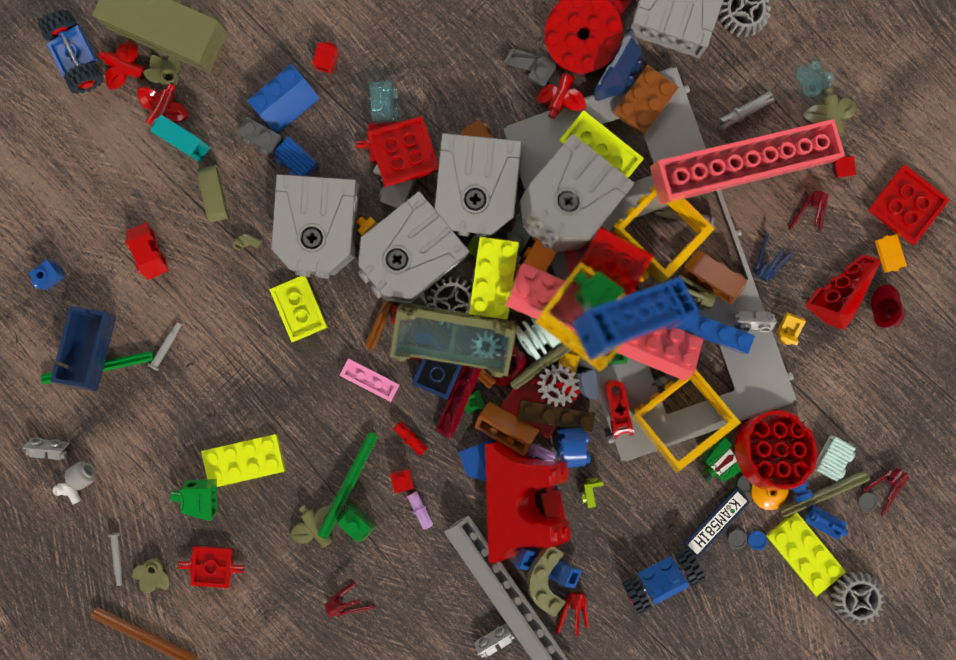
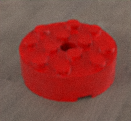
[545,0,623,75]
[735,410,817,491]

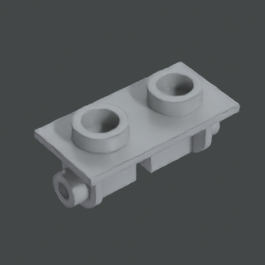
[734,311,777,332]
[23,438,69,460]
[474,623,515,658]

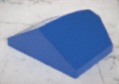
[458,439,495,481]

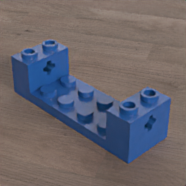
[572,277,700,360]

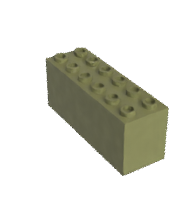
[92,0,228,74]

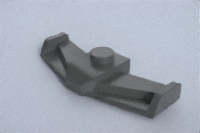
[504,48,578,90]

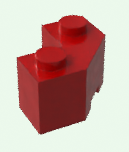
[125,222,169,280]

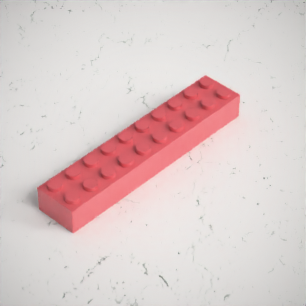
[650,119,845,204]
[505,263,703,381]

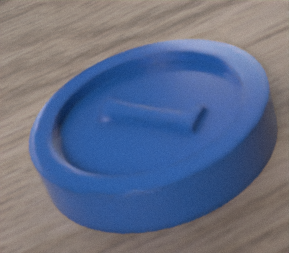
[747,530,767,550]

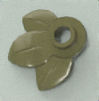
[143,55,181,87]
[132,558,170,594]

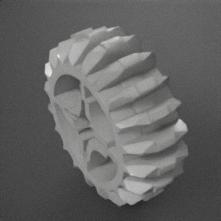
[719,0,771,38]
[427,277,472,328]
[831,571,886,625]

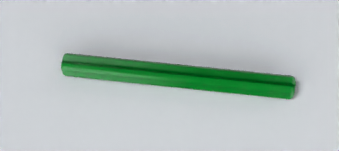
[40,351,155,384]
[317,432,378,539]

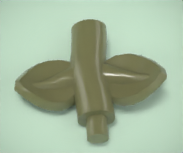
[803,88,857,134]
[290,504,334,548]

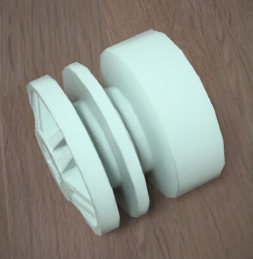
[516,316,562,361]

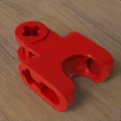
[603,380,634,439]

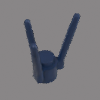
[754,233,793,282]

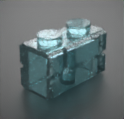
[369,81,399,124]

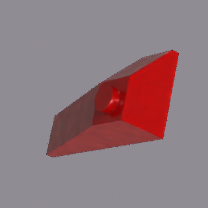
[805,254,881,330]

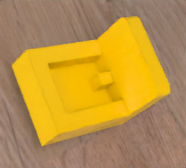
[777,312,806,345]

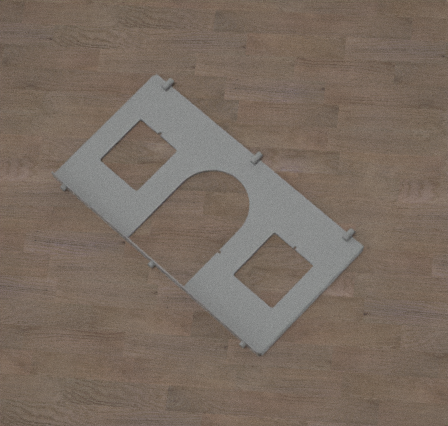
[503,67,797,461]

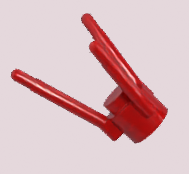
[556,592,589,636]

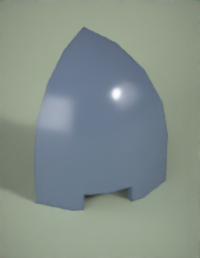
[575,369,598,400]

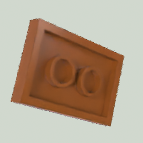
[613,65,679,135]

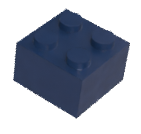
[412,359,462,400]

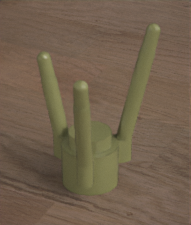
[679,275,716,311]

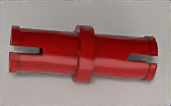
[393,421,428,456]

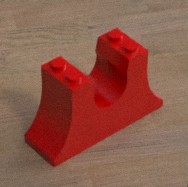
[485,442,571,563]

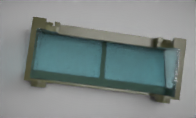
[390,302,516,377]

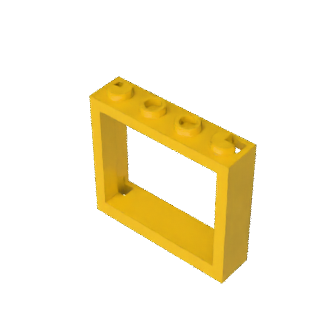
[612,184,715,284]
[535,262,626,371]
[632,369,741,473]

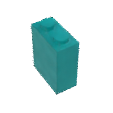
[150,115,211,163]

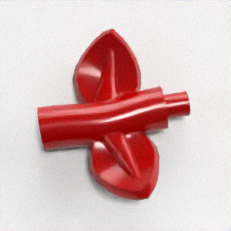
[99,40,146,90]
[536,74,586,119]
[137,83,189,126]

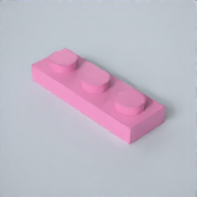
[339,358,400,402]

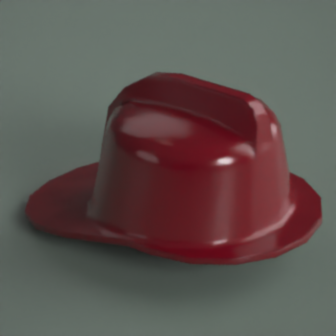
[871,284,906,328]
[492,344,528,387]

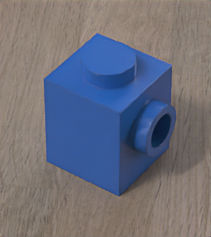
[28,260,66,290]

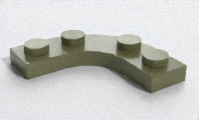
[527,547,566,617]

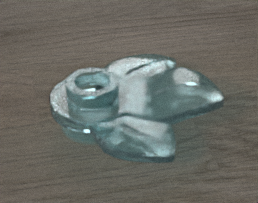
[796,60,835,98]

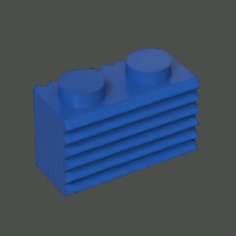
[273,136,319,177]

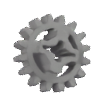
[537,364,580,407]

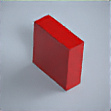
[833,156,857,178]

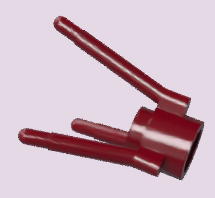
[789,191,829,231]
[863,468,909,516]
[325,582,375,618]

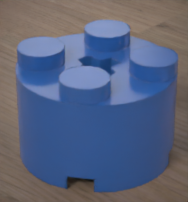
[556,428,590,468]

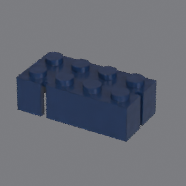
[50,306,116,392]

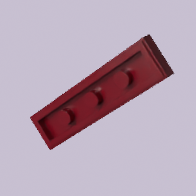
[435,365,482,439]

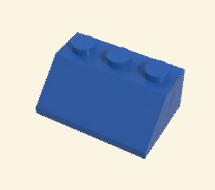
[247,64,320,134]

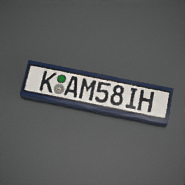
[683,488,750,557]

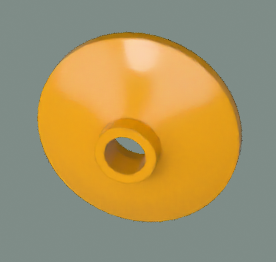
[751,484,788,510]

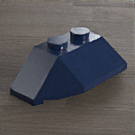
[594,28,643,101]

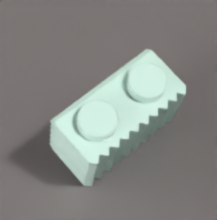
[814,435,856,481]

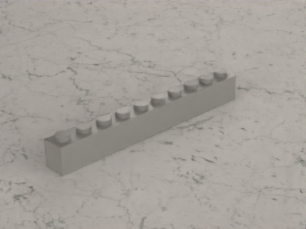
[444,515,568,660]

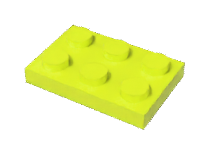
[269,276,328,342]

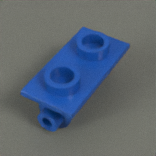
[805,505,848,540]

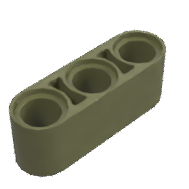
[197,165,230,223]

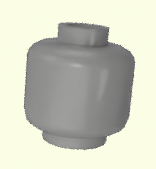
[65,462,95,490]

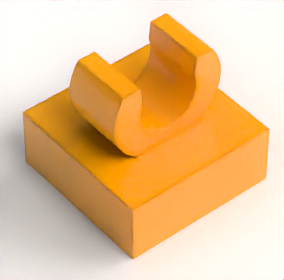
[356,216,378,236]

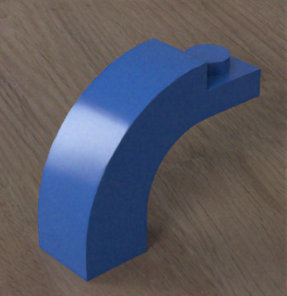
[514,546,582,588]

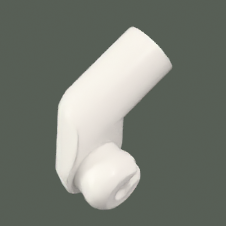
[53,483,82,505]

